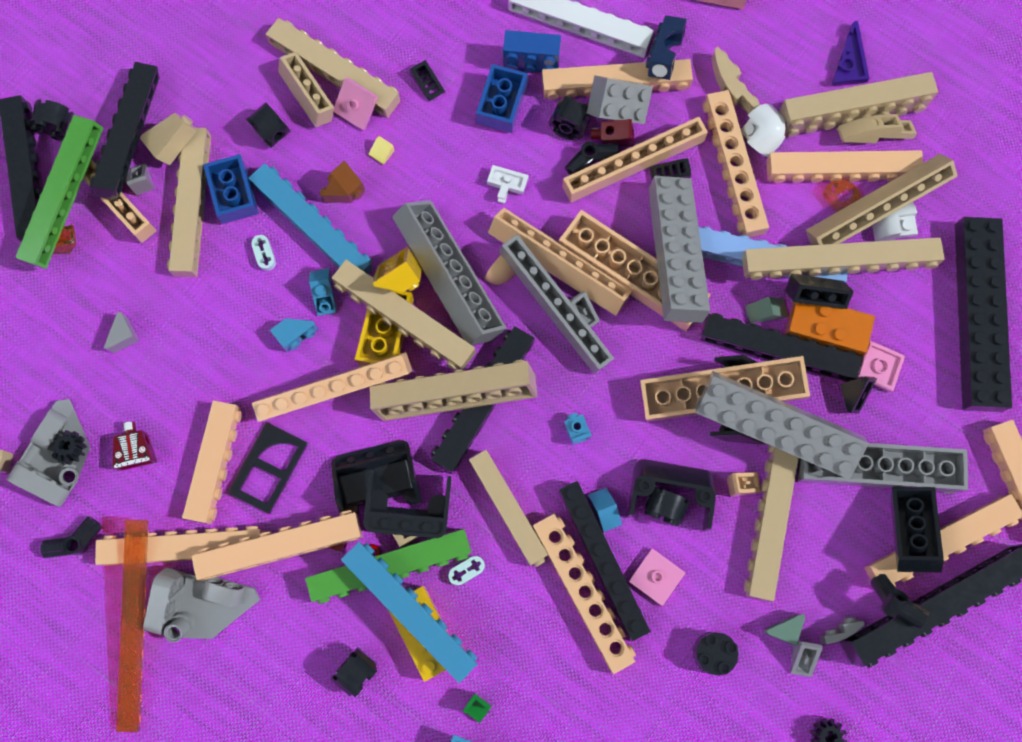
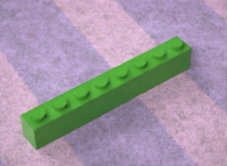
[15,115,103,269]
[305,529,471,605]

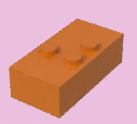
[784,302,875,357]

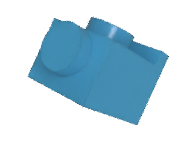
[564,413,592,446]

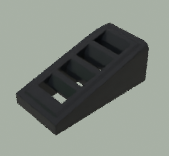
[409,60,445,101]
[649,158,691,180]

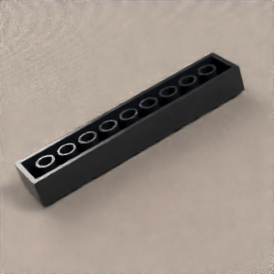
[955,217,1012,412]
[839,544,1022,668]

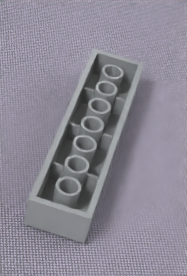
[648,176,710,323]
[392,200,507,346]
[695,371,869,480]
[798,443,968,493]

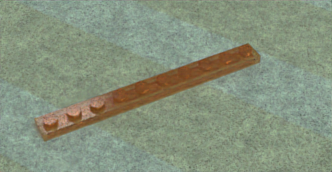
[116,519,149,732]

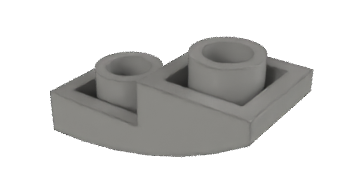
[819,617,864,644]

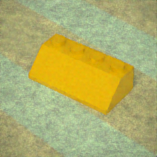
[372,246,422,292]

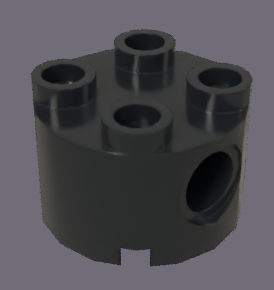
[549,96,591,141]
[29,99,74,141]
[246,102,291,148]
[644,487,690,526]
[692,632,739,676]
[330,647,377,697]

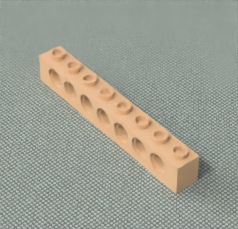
[703,90,769,238]
[532,514,636,674]

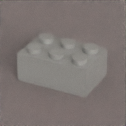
[587,75,653,124]

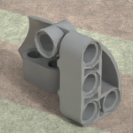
[6,399,90,507]
[143,567,261,643]

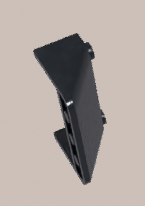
[331,440,422,516]

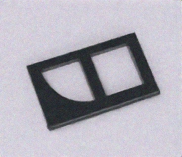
[227,422,308,514]

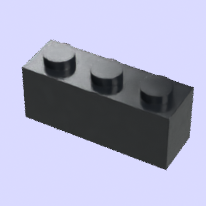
[785,274,854,309]

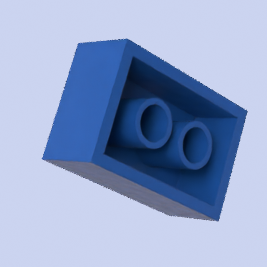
[503,30,561,73]
[476,64,528,133]
[203,154,259,224]

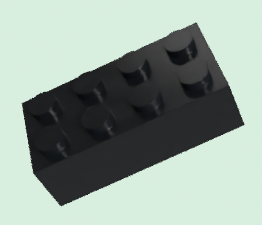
[891,487,944,573]

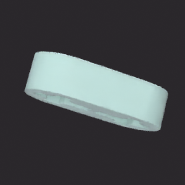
[251,235,276,271]
[449,556,485,586]

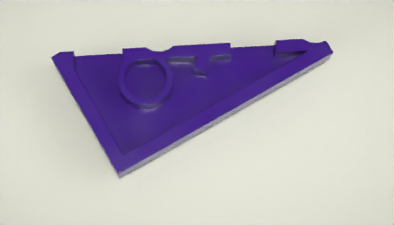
[832,20,870,86]

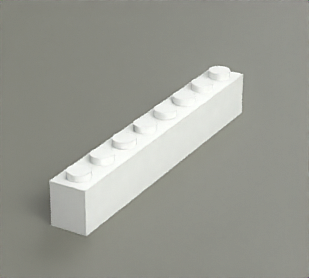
[509,0,654,58]

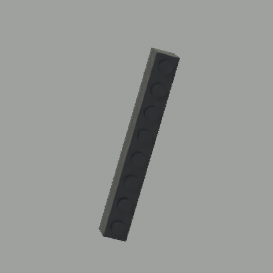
[90,61,160,201]
[0,95,43,242]
[700,313,862,382]
[431,326,535,474]
[558,481,651,641]

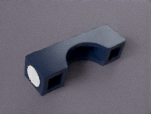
[646,15,687,80]

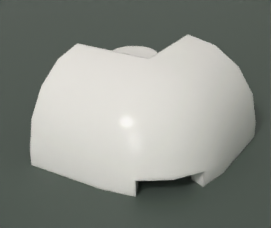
[741,103,786,157]
[872,202,918,241]

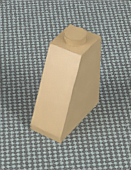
[140,113,197,165]

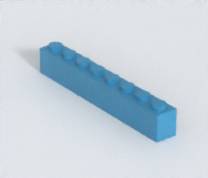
[248,163,373,274]
[341,542,478,683]

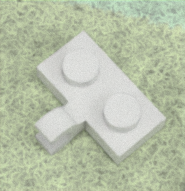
[487,165,529,204]

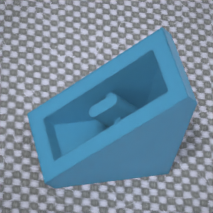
[588,488,622,533]

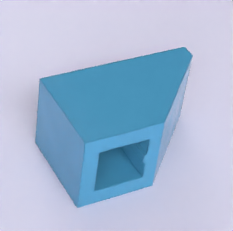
[309,268,337,316]
[270,318,318,352]

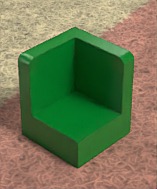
[462,692,492,723]

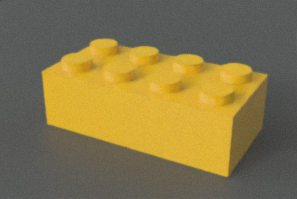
[355,290,414,366]
[388,586,449,682]

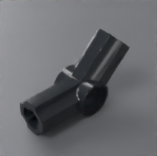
[564,142,618,175]
[40,516,103,558]
[870,574,930,629]

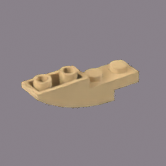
[712,46,760,114]
[837,114,917,143]

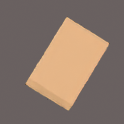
[726,472,761,497]

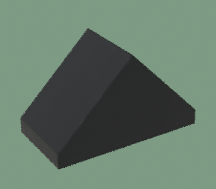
[840,376,877,413]

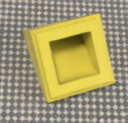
[368,136,395,165]

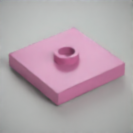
[334,77,378,130]
[857,341,905,392]
[628,548,686,606]

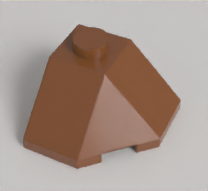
[319,161,365,203]

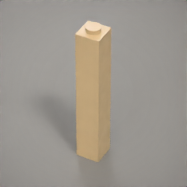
[469,450,548,567]

